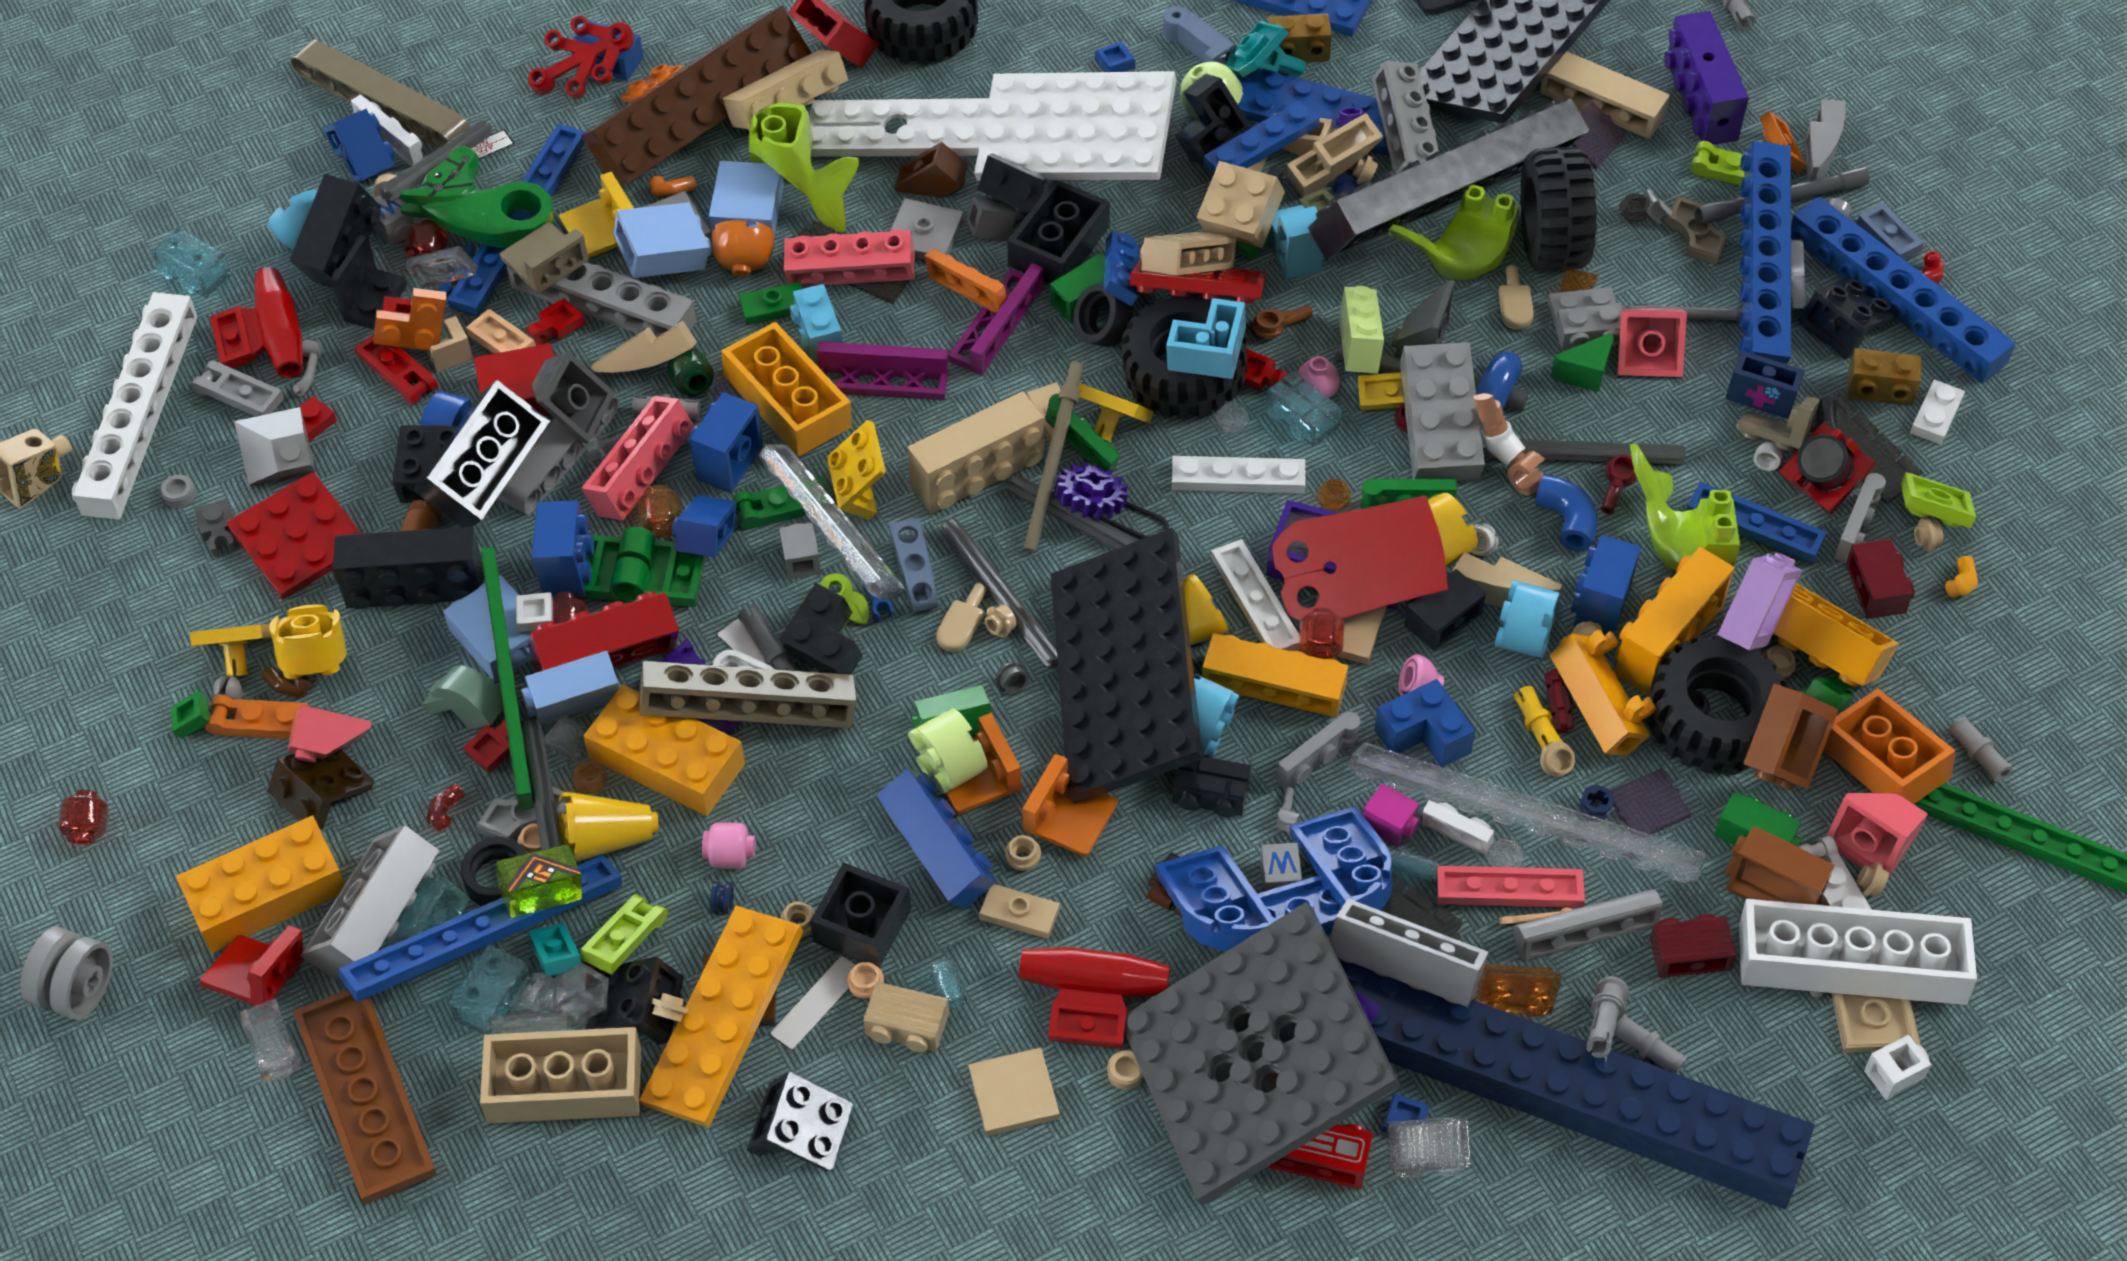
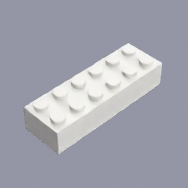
[1739,899,1977,1005]

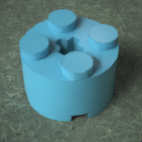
[1495,580,1560,658]
[1194,674,1240,757]

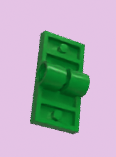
[578,527,706,607]

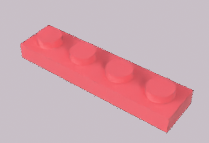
[1436,866,1585,908]

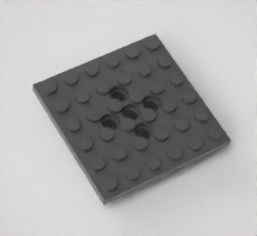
[1125,902,1401,1205]

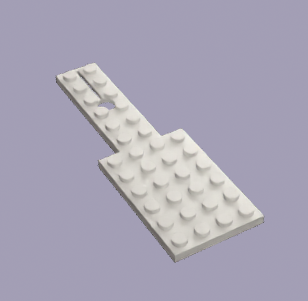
[809,71,1176,181]

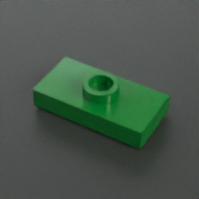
[739,281,803,325]

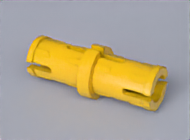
[1513,686,1563,750]

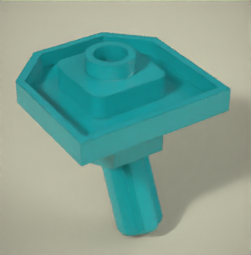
[1226,21,1305,77]

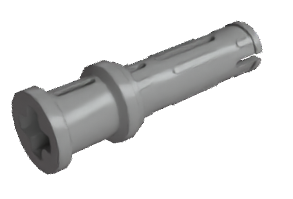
[1586,976,1629,1058]

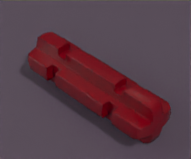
[1544,668,1574,733]

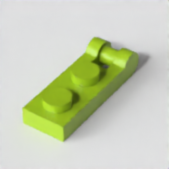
[1690,141,1744,186]
[580,894,668,975]

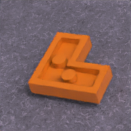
[373,288,446,351]

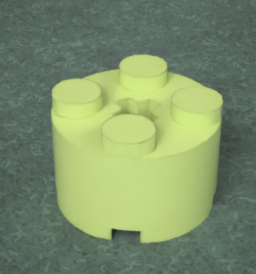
[908,708,988,794]

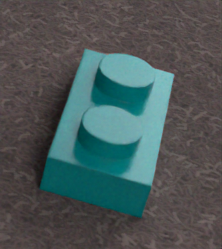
[528,923,582,977]

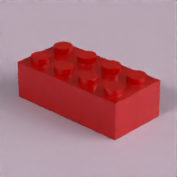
[529,591,679,673]

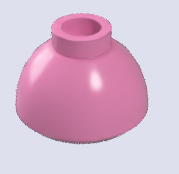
[1295,356,1340,400]
[1398,654,1444,696]

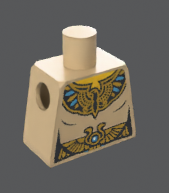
[0,429,72,509]

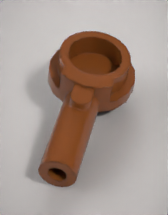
[1252,305,1313,339]

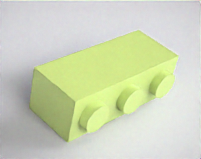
[1339,286,1384,374]

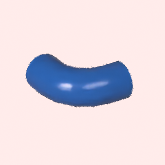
[1476,351,1523,410]
[1535,474,1598,551]

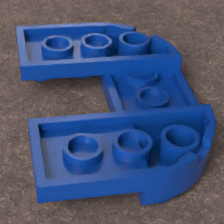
[1155,806,1393,951]

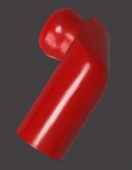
[1922,251,1944,284]

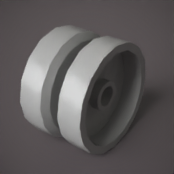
[20,926,113,1020]

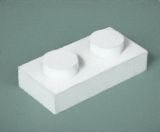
[1910,380,1965,445]
[1422,800,1494,856]

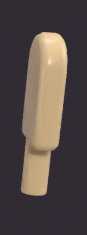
[1498,265,1534,330]
[936,583,987,653]

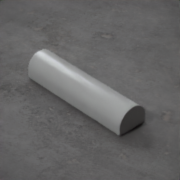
[1513,889,1663,961]

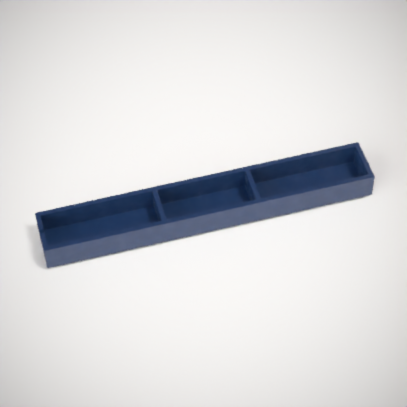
[1337,957,1815,1210]

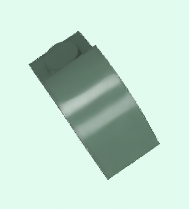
[422,665,504,730]

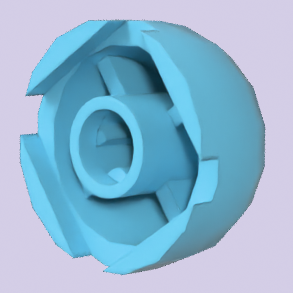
[268,189,318,249]

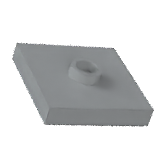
[890,198,964,260]

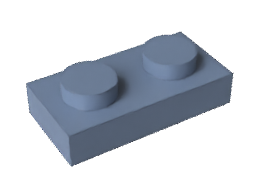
[1856,203,1924,260]

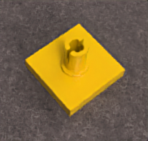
[1078,383,1154,442]
[190,624,272,677]

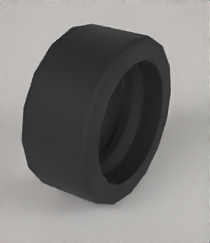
[1074,283,1133,348]
[461,837,533,907]

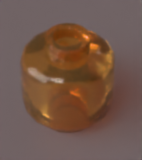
[637,485,683,538]

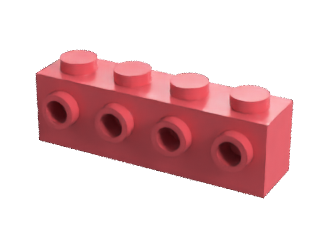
[784,229,915,287]
[581,396,695,521]

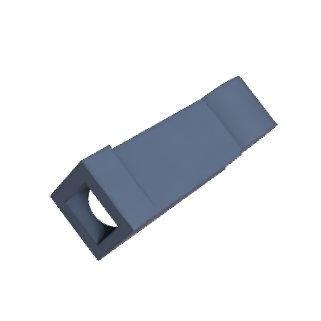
[1163,6,1235,65]
[889,518,938,613]

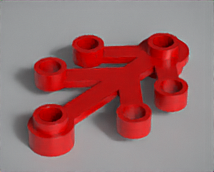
[528,15,634,99]

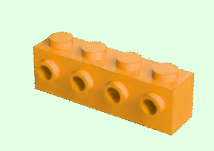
[1202,633,1349,718]

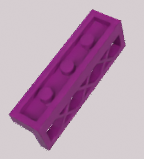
[948,263,1044,375]
[817,341,949,400]

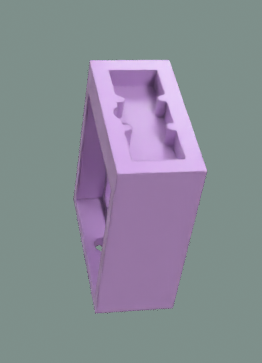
[1717,552,1802,650]

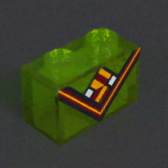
[496,844,582,917]

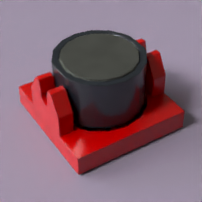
[1779,422,1876,515]

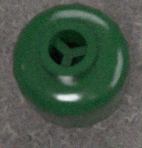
[667,348,714,396]

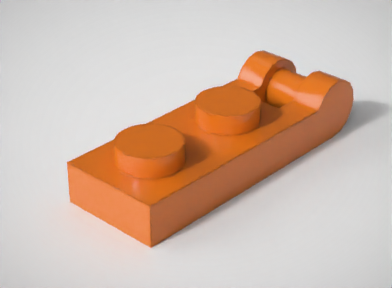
[205,694,310,739]

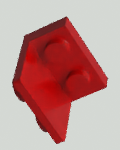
[200,925,304,1009]

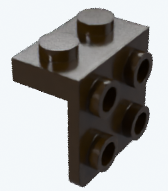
[267,750,374,831]

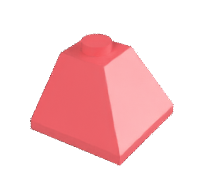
[1617,308,1687,377]
[288,705,372,763]
[1826,793,1928,878]

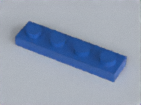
[1203,100,1320,174]
[1104,230,1139,306]
[1686,482,1827,564]

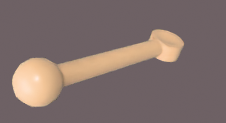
[1499,907,1572,925]

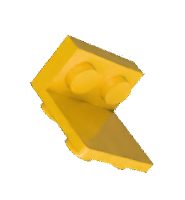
[559,171,634,258]
[827,420,886,520]

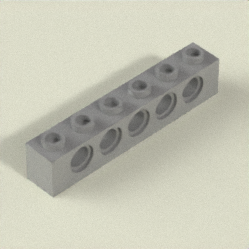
[507,262,696,337]

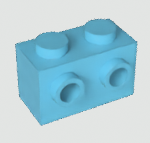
[789,284,842,363]

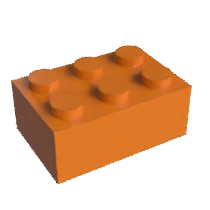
[1823,688,1956,804]

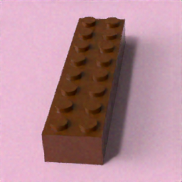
[581,5,811,186]

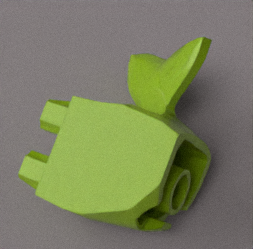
[748,102,859,232]
[1387,184,1519,281]
[1630,443,1740,571]

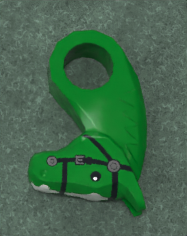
[399,146,554,248]

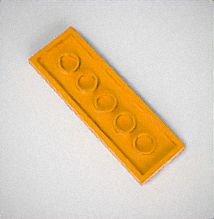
[639,905,804,1128]

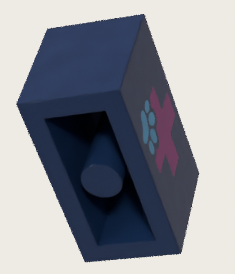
[1725,350,1805,419]

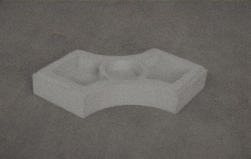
[1791,239,1806,309]
[476,787,565,840]

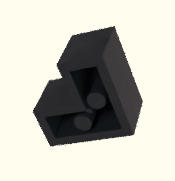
[1175,74,1252,164]
[779,582,863,675]

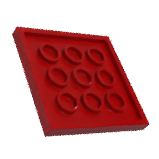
[1130,259,1267,304]

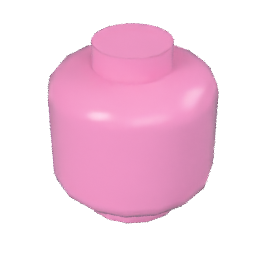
[702,822,756,869]

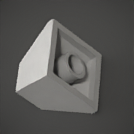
[234,407,315,486]

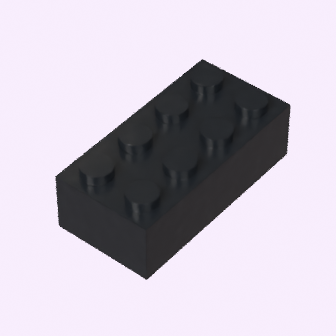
[413,380,550,527]
[333,527,484,609]

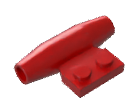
[210,267,303,379]
[1019,947,1170,1049]

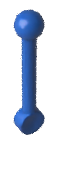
[439,244,475,296]

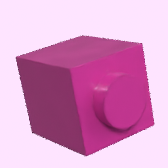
[1363,783,1421,847]

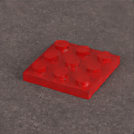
[226,471,362,600]

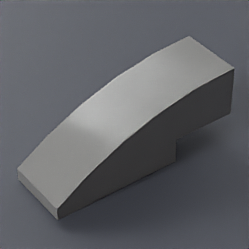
[1804,100,1846,181]

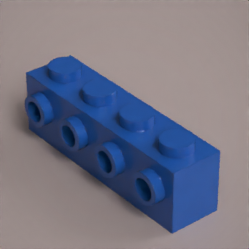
[876,768,997,909]

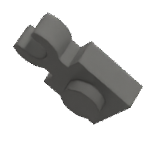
[194,499,237,557]

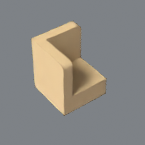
[426,316,473,372]

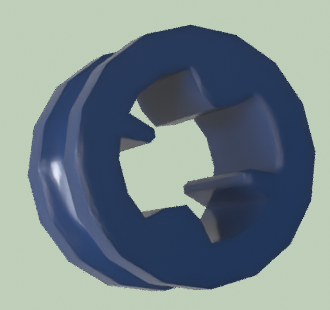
[1580,785,1614,822]
[710,881,734,915]

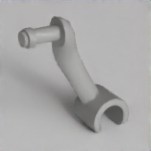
[292,340,322,397]

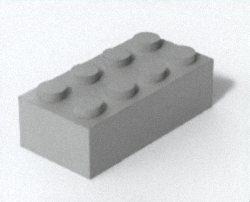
[1400,342,1485,481]
[300,825,439,981]

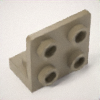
[500,222,589,294]
[1735,396,1820,451]

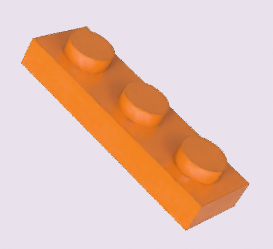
[925,248,1007,314]

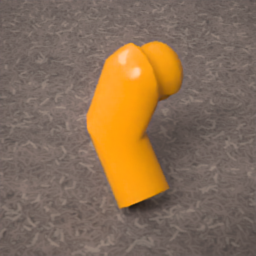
[1945,556,1978,598]

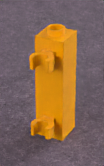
[1549,629,1656,757]

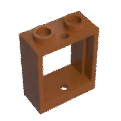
[1743,684,1838,791]
[1725,825,1835,905]

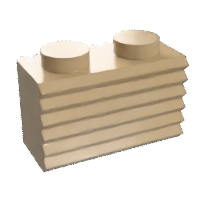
[864,982,950,1053]

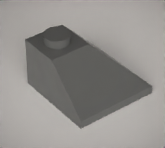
[1391,280,1455,359]
[532,351,615,444]

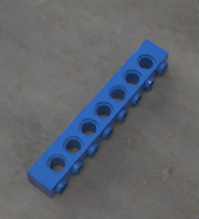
[1739,140,1791,364]
[1791,196,2016,384]

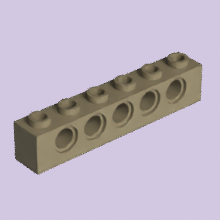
[639,661,856,728]

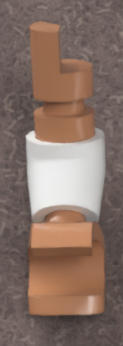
[1472,393,1545,496]

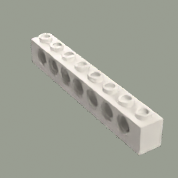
[72,292,198,520]

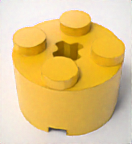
[1428,493,1478,567]
[269,604,347,679]

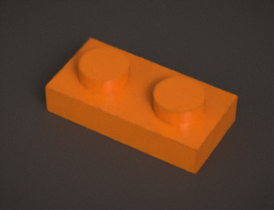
[1759,111,1808,173]

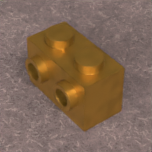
[1268,14,1332,62]
[1846,348,1921,406]

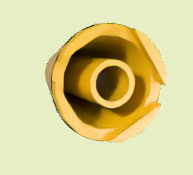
[1183,574,1228,646]
[558,792,659,864]

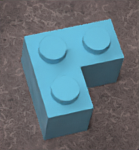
[1269,205,1324,279]
[1166,298,1246,379]

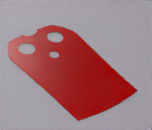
[1272,495,1448,625]

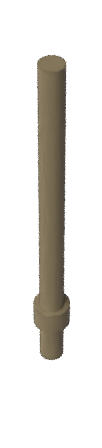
[1023,361,1084,553]

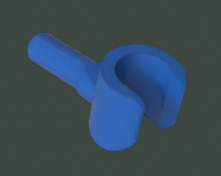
[863,583,893,623]

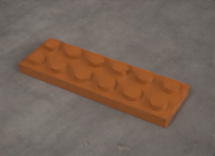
[293,989,437,1205]

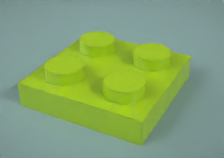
[1900,472,1976,528]

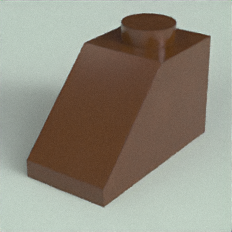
[894,142,968,198]

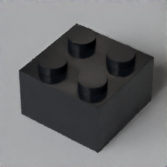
[810,862,911,968]

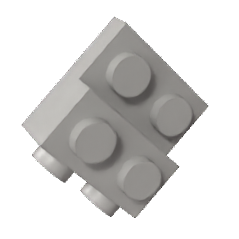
[1548,287,1622,351]

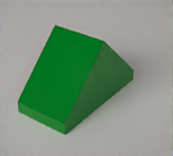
[1551,333,1614,392]

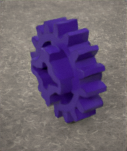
[1055,463,1128,520]

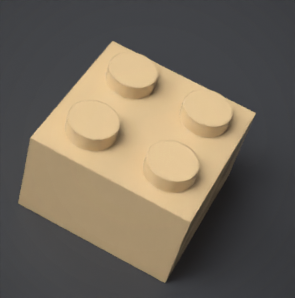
[1196,161,1285,248]

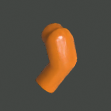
[648,175,697,198]

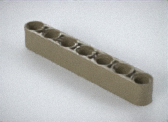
[290,39,470,148]

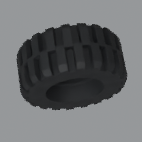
[863,0,978,64]
[1520,147,1597,271]
[1122,293,1247,419]
[1647,635,1786,774]

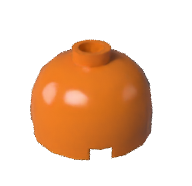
[711,220,775,277]

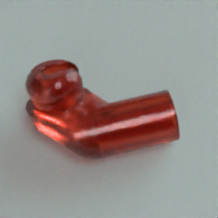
[426,783,465,832]

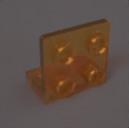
[1477,964,1561,1017]

